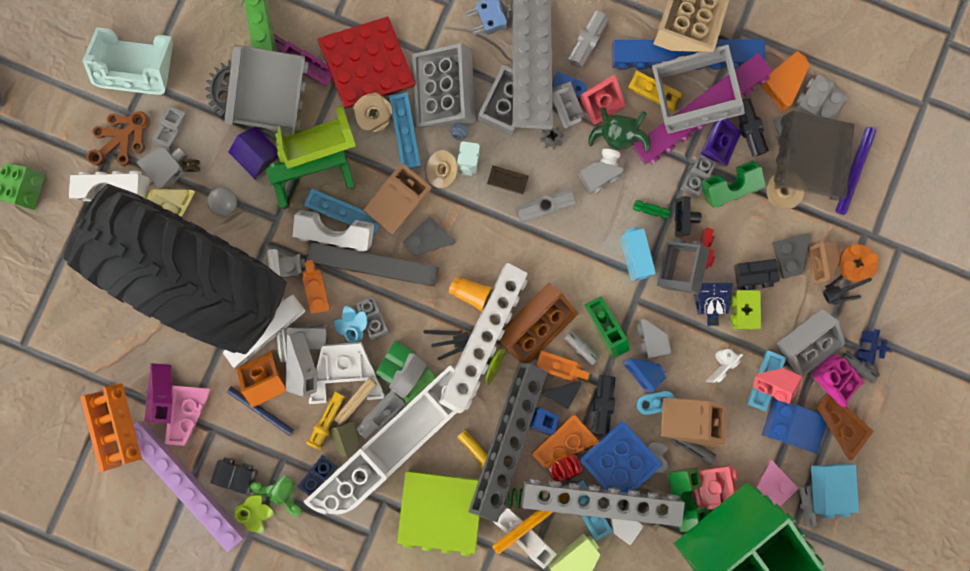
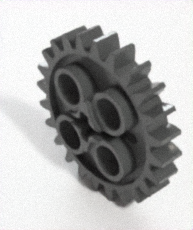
[205,60,231,117]

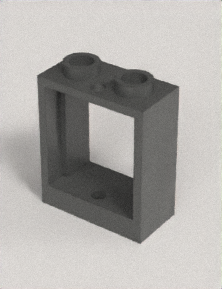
[657,239,709,295]

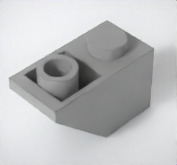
[578,162,624,194]
[636,319,671,358]

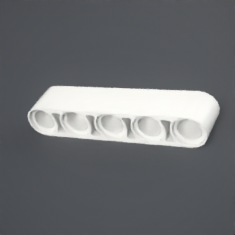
[223,295,306,369]

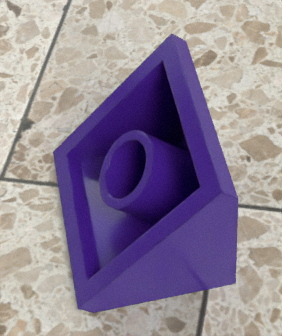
[700,119,741,166]
[228,126,279,179]

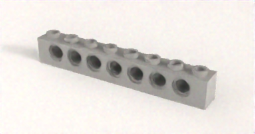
[521,478,685,527]

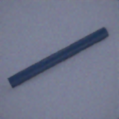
[227,386,294,436]

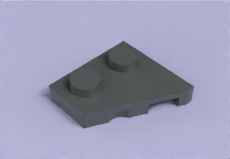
[403,216,455,256]
[772,233,810,279]

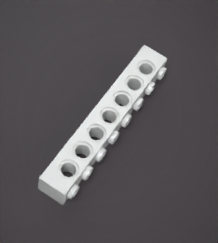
[439,263,528,413]

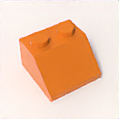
[237,351,286,408]

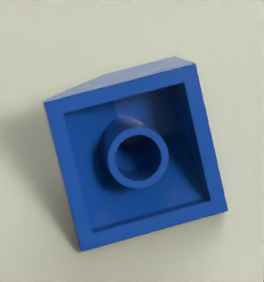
[622,359,667,392]

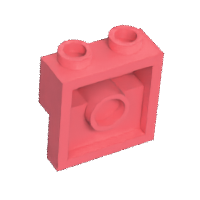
[694,464,739,510]

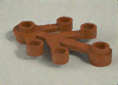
[87,111,149,166]

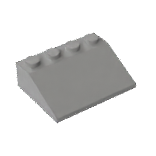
[412,43,476,128]

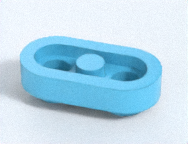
[636,391,675,415]

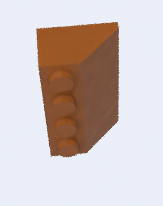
[498,282,579,363]

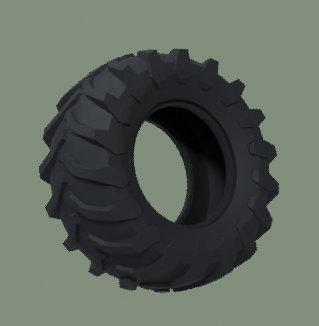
[63,183,287,354]

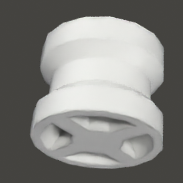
[600,149,621,167]

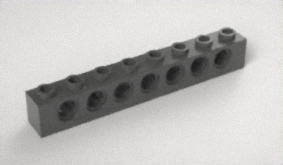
[468,363,547,523]

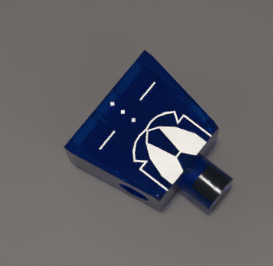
[693,283,733,326]

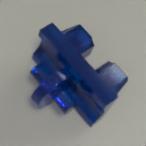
[858,329,892,366]

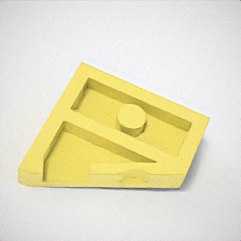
[146,189,195,217]

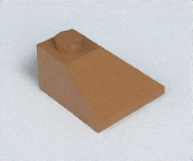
[808,242,841,285]

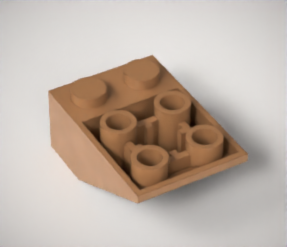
[363,163,432,235]
[661,398,726,447]

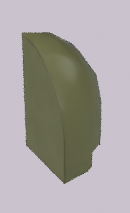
[329,421,358,457]

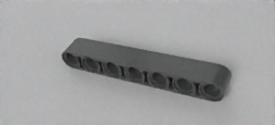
[306,243,439,287]

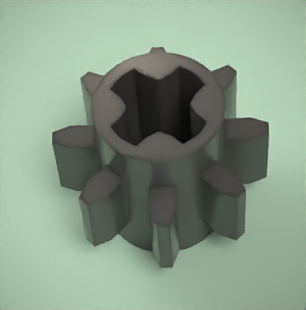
[540,127,564,150]

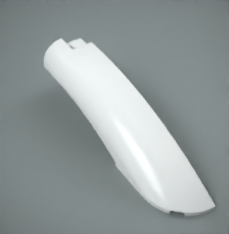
[304,364,477,515]

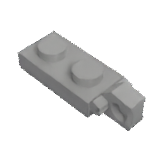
[356,390,406,439]

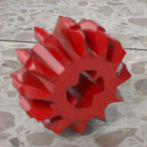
[549,455,583,483]

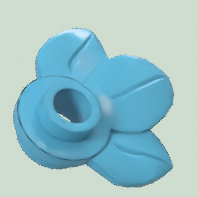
[333,305,368,343]

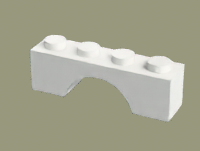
[69,171,149,201]
[293,210,374,252]

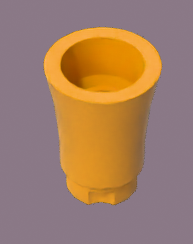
[449,276,493,311]

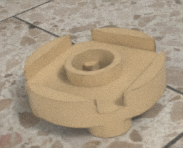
[353,92,392,132]

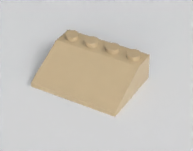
[653,0,729,52]

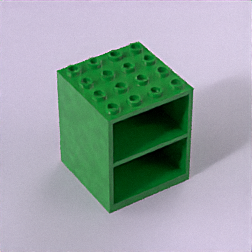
[673,483,826,571]

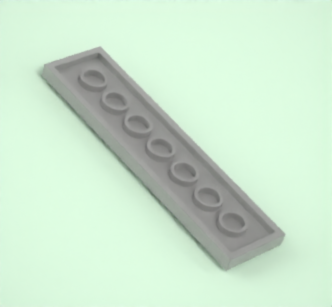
[513,0,553,130]

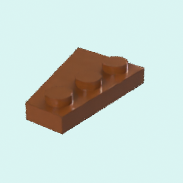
[816,393,874,460]

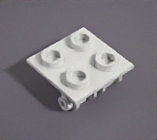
[705,349,743,383]

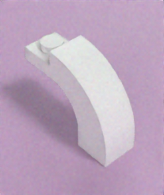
[493,505,557,569]

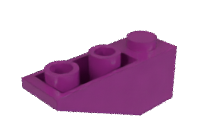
[144,363,172,424]

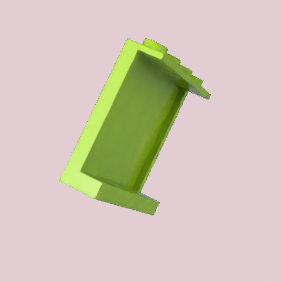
[275,105,356,169]
[397,470,480,556]

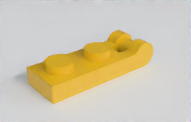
[627,71,683,112]

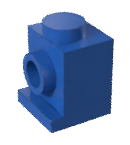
[529,408,559,435]

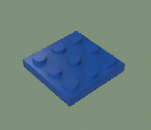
[579,420,662,504]

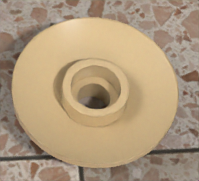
[426,150,458,188]
[766,171,805,209]

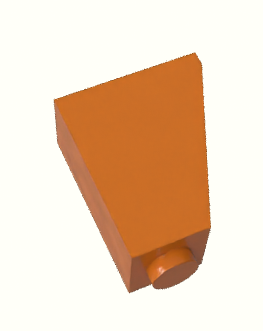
[759,51,810,112]

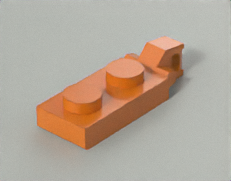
[302,260,330,314]
[536,351,590,381]

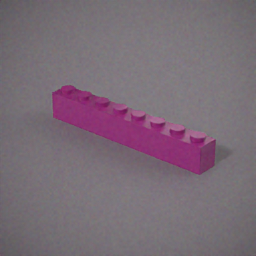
[632,53,772,166]

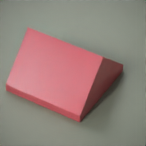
[579,75,626,125]

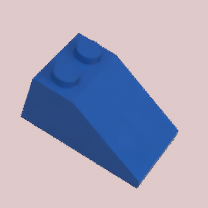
[762,399,827,454]

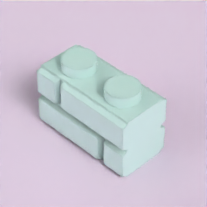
[457,141,480,176]

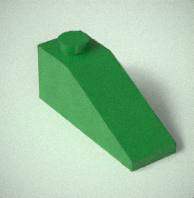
[584,296,630,359]

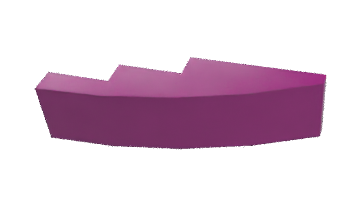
[274,34,332,87]

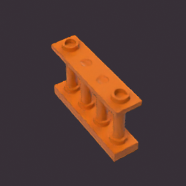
[81,383,142,472]

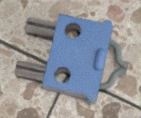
[465,0,512,35]

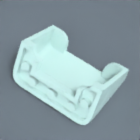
[82,27,173,95]

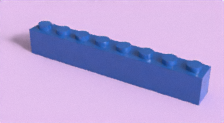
[612,39,766,70]

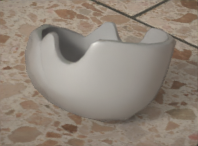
[207,187,237,216]

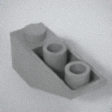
[286,331,317,397]

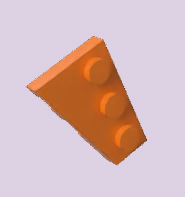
[531,414,599,468]

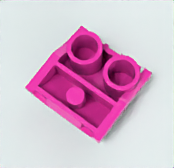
[812,354,864,407]

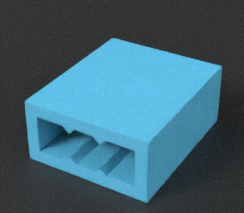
[620,227,656,282]
[811,464,859,518]

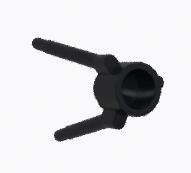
[823,275,872,305]
[423,330,469,360]

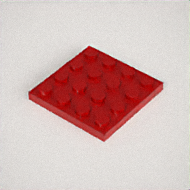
[318,16,416,109]

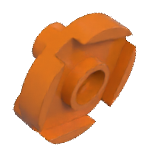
[838,244,879,283]

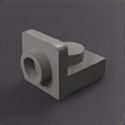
[278,254,306,278]

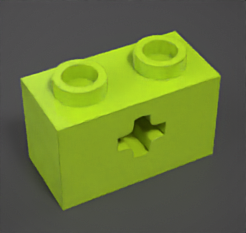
[730,290,761,330]

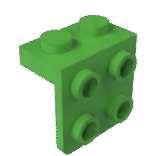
[0,163,46,210]

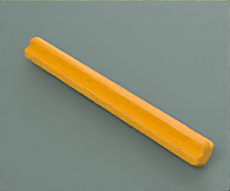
[492,492,568,554]

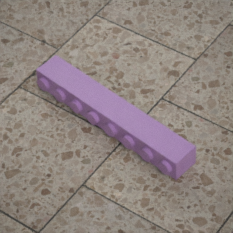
[134,421,248,552]

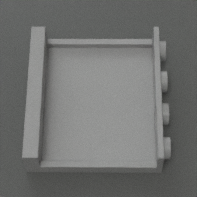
[224,44,308,135]

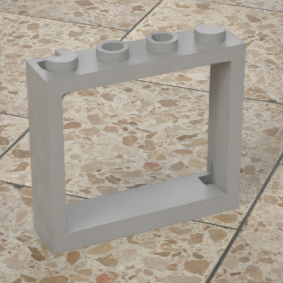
[652,45,745,134]

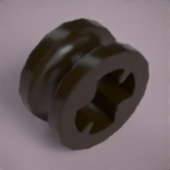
[183,159,201,172]

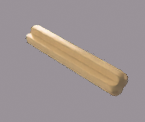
[334,377,377,425]

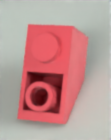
[753,368,802,404]

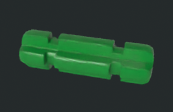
[633,200,670,219]

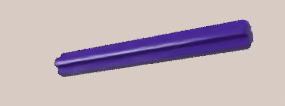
[835,127,876,215]

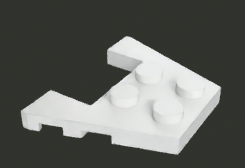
[309,342,385,404]

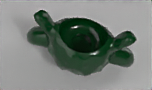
[588,107,650,153]

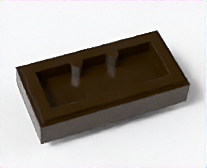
[487,165,529,195]

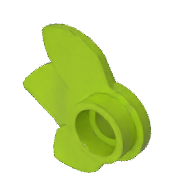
[234,495,274,533]

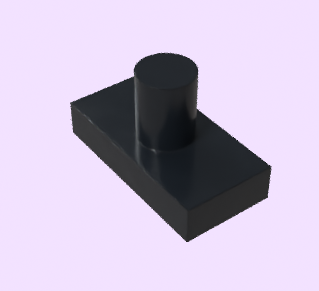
[675,196,702,237]

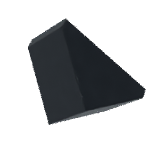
[542,381,581,409]

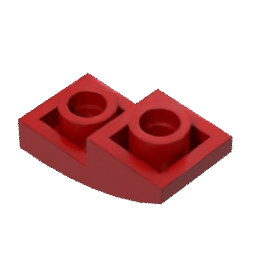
[700,227,715,269]

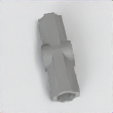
[568,11,609,68]
[516,189,575,223]

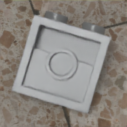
[795,74,848,129]

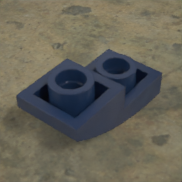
[297,455,337,496]

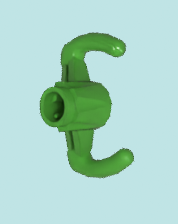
[250,476,302,517]

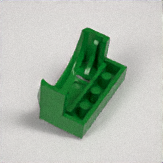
[266,150,356,209]

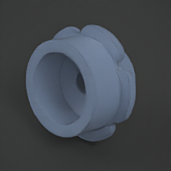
[450,123,468,140]

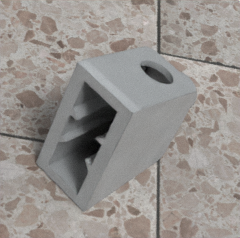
[136,147,187,189]

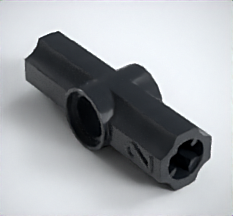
[738,98,769,157]
[592,375,616,435]

